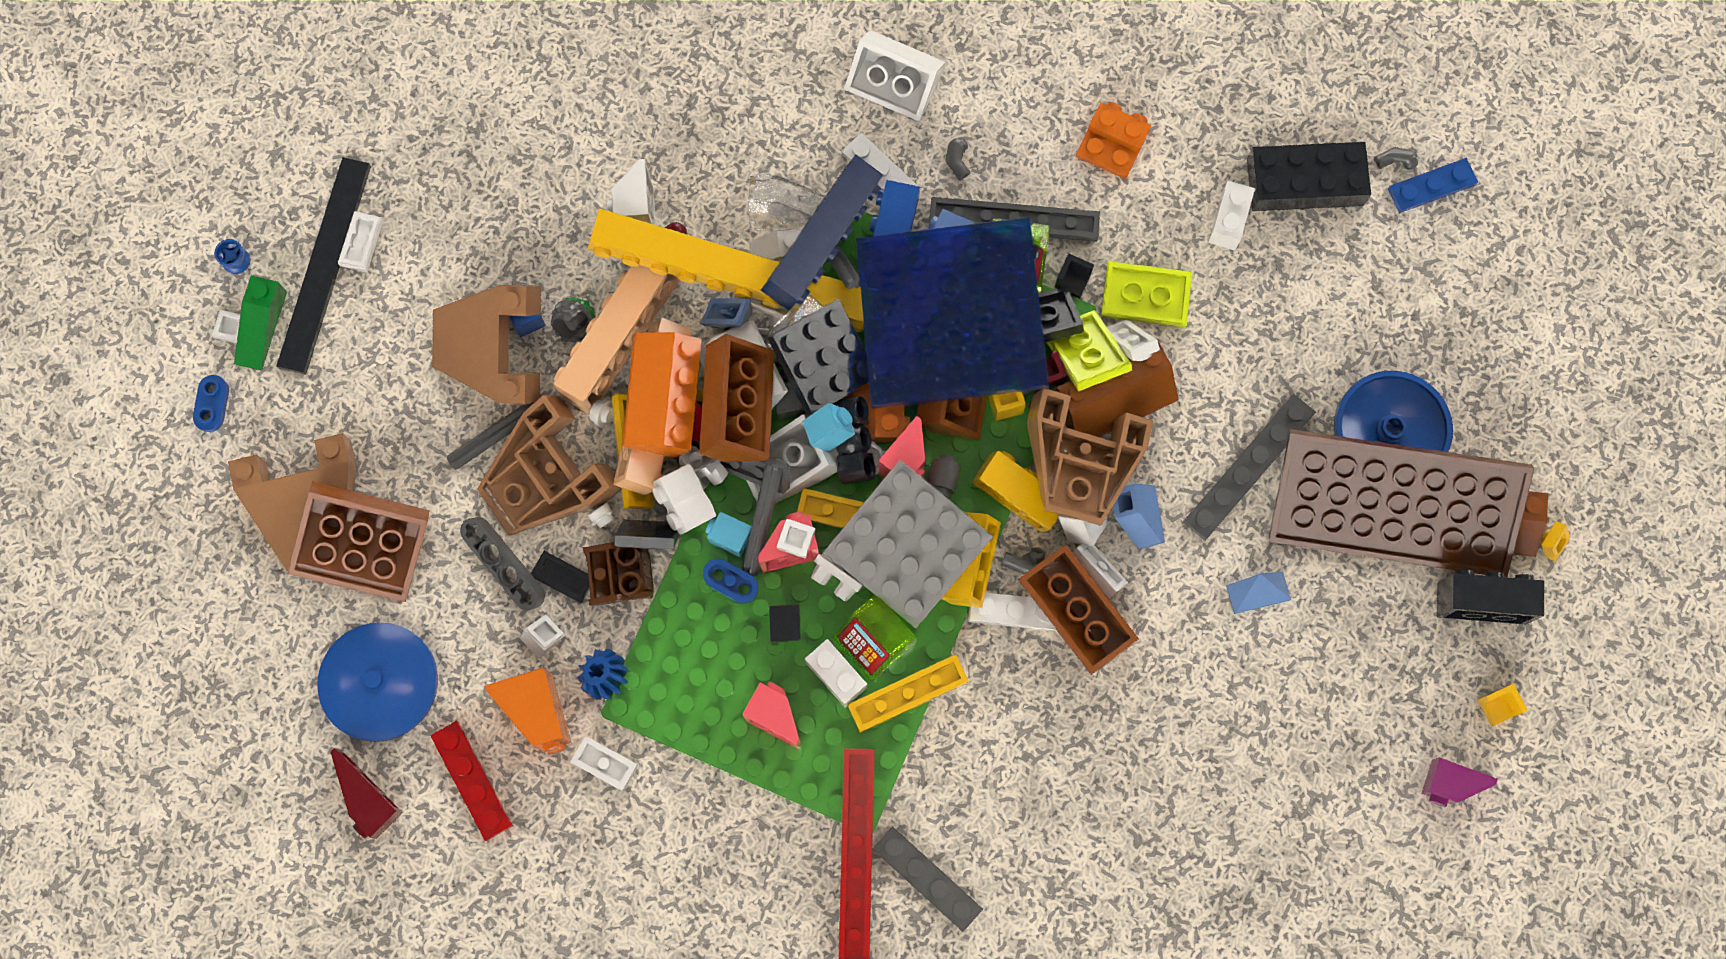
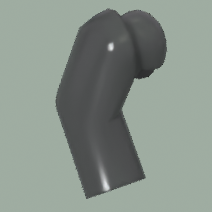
[945,138,971,181]
[1374,147,1418,170]
[1001,547,1045,574]

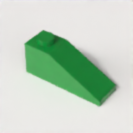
[234,275,287,371]

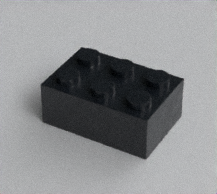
[1437,569,1544,625]

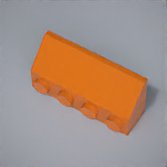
[622,332,702,458]

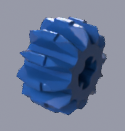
[576,649,630,700]

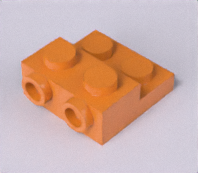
[1075,102,1151,179]
[846,381,910,443]

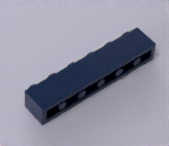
[761,155,883,311]

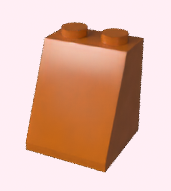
[485,667,572,755]

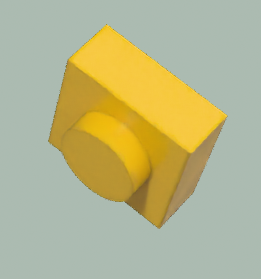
[1541,521,1570,562]

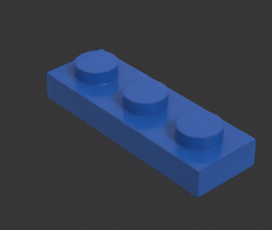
[1388,158,1478,214]

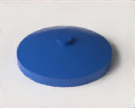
[1334,371,1453,452]
[317,622,438,742]

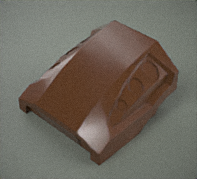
[583,542,654,606]

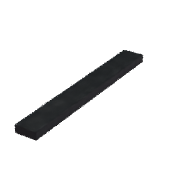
[276,157,371,375]

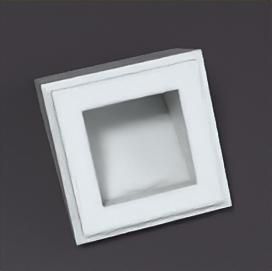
[520,614,565,659]

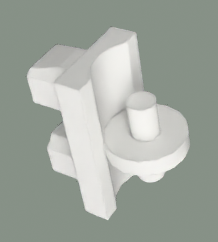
[679,445,729,490]
[811,552,865,601]

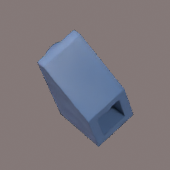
[1113,483,1165,549]

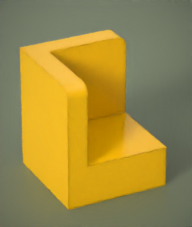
[988,378,1026,421]
[1477,683,1528,727]

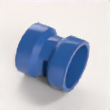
[214,239,251,274]

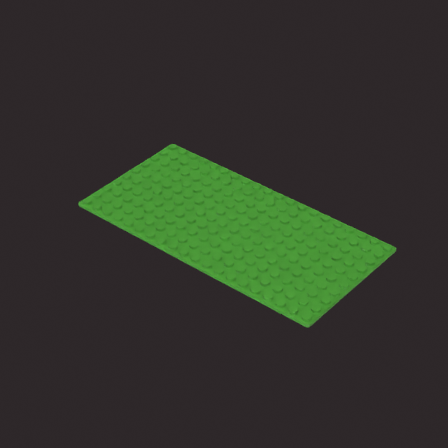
[601,212,1096,833]

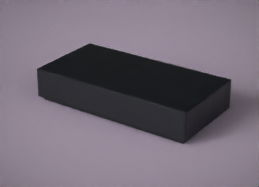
[531,550,590,604]

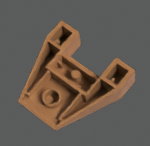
[432,284,541,404]
[1027,388,1153,526]
[477,394,622,535]
[228,433,357,572]

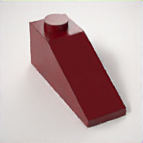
[330,748,403,839]

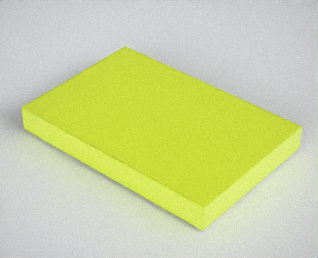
[1101,261,1192,328]
[1047,310,1132,392]

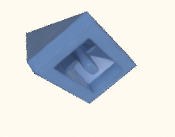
[701,298,753,327]
[1226,572,1291,614]

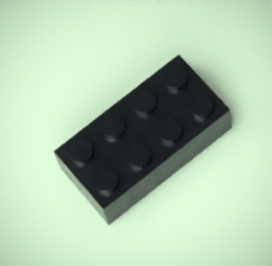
[1247,142,1371,211]

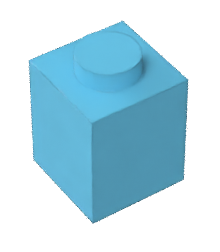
[802,403,855,452]
[705,511,751,558]

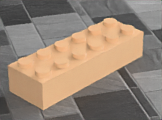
[554,265,680,415]

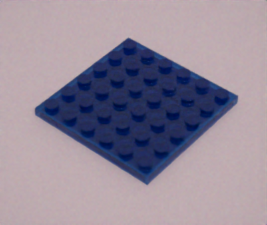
[856,217,1049,409]

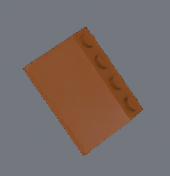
[287,481,430,602]

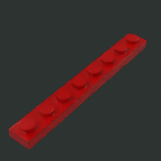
[839,748,875,959]

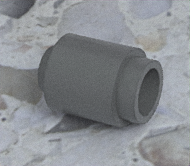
[927,455,961,500]

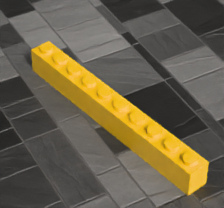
[588,208,879,332]

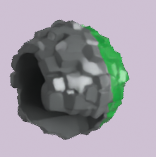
[551,297,596,343]

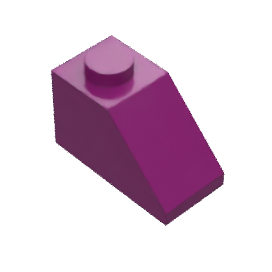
[1421,757,1498,807]

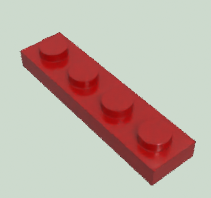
[430,721,513,841]

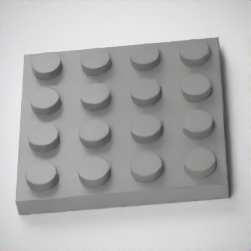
[824,459,993,628]

